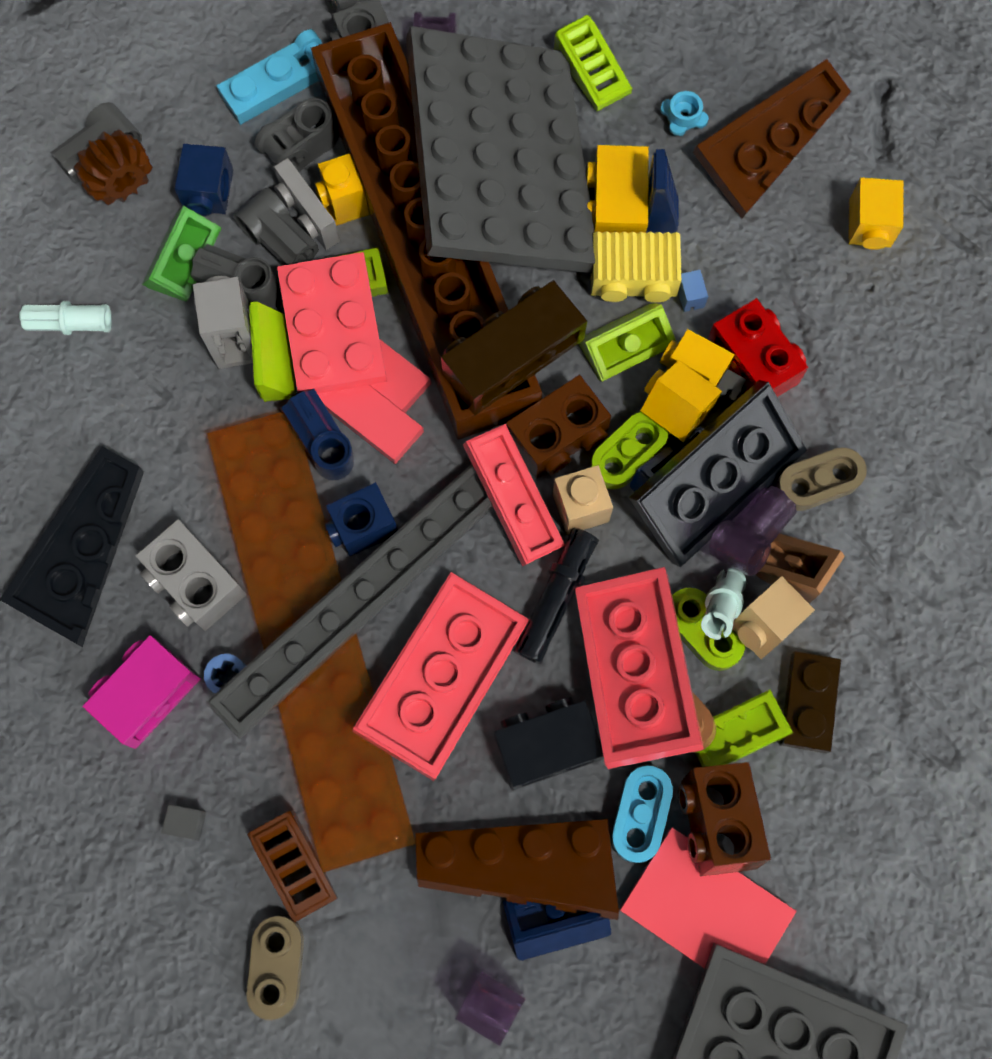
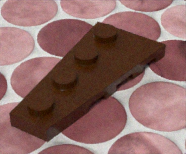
[693,59,851,219]
[415,819,619,920]

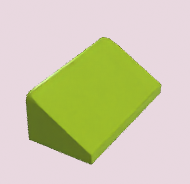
[249,301,296,402]
[579,303,676,382]

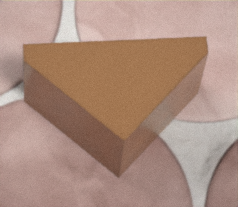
[746,531,845,604]

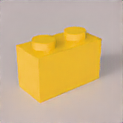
[586,145,649,233]

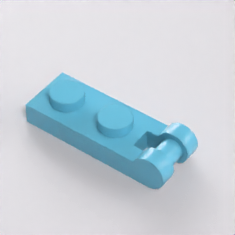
[216,29,322,125]

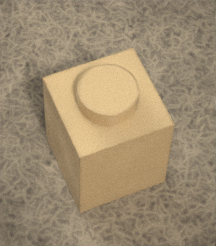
[553,465,613,535]
[732,576,815,659]

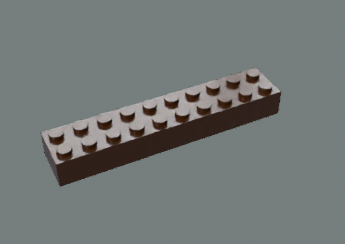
[311,22,542,440]

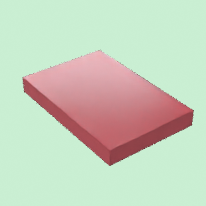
[619,827,797,968]

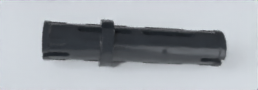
[514,528,599,664]

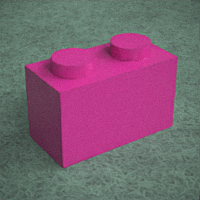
[82,635,201,749]

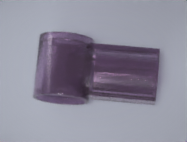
[709,485,797,576]

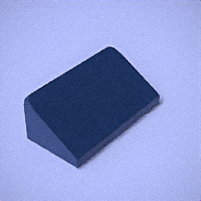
[503,900,612,961]

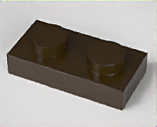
[780,651,841,754]

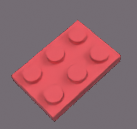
[277,252,387,393]

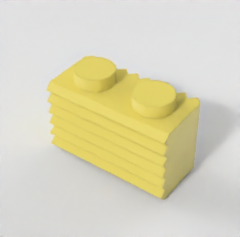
[591,231,681,303]

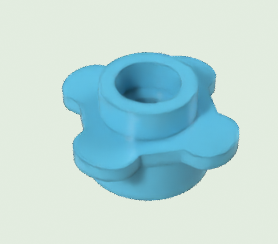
[660,91,709,136]

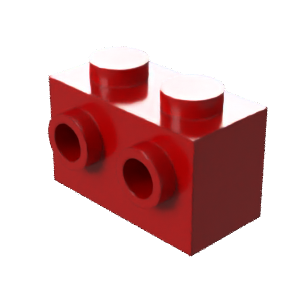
[707,298,809,397]

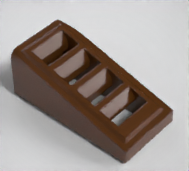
[247,810,338,922]

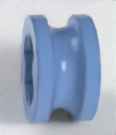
[204,654,246,694]

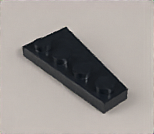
[0,446,144,647]

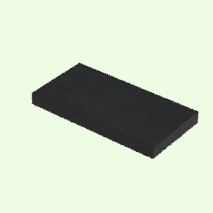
[629,380,807,567]

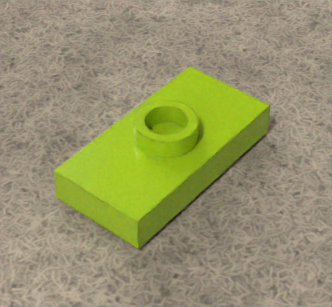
[695,689,793,767]

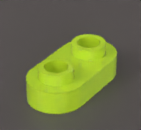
[591,412,668,489]
[672,588,745,671]

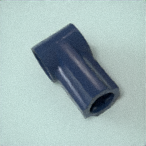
[281,389,354,480]

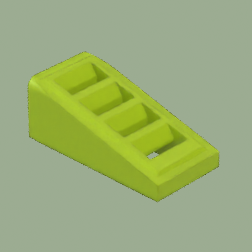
[554,15,632,112]

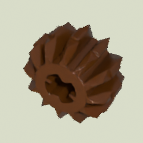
[74,129,153,205]

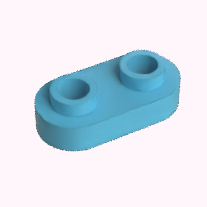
[611,766,673,863]

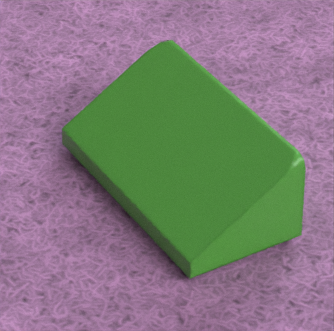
[142,206,222,301]

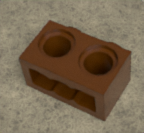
[506,374,611,479]
[678,762,771,877]

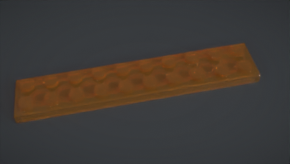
[207,412,416,873]

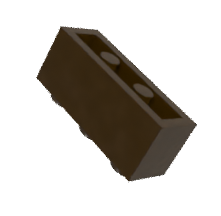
[441,280,587,416]

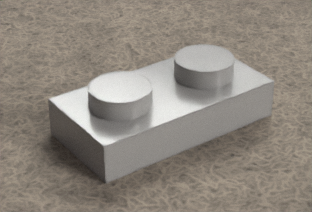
[274,158,340,250]

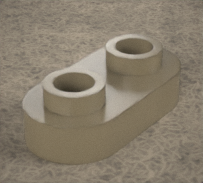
[776,448,867,511]
[247,916,304,1020]

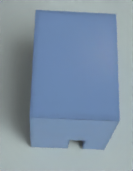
[678,270,708,312]

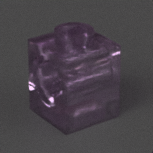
[456,968,526,1046]

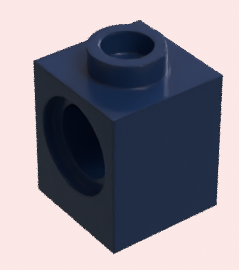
[175,144,234,216]
[324,482,398,557]

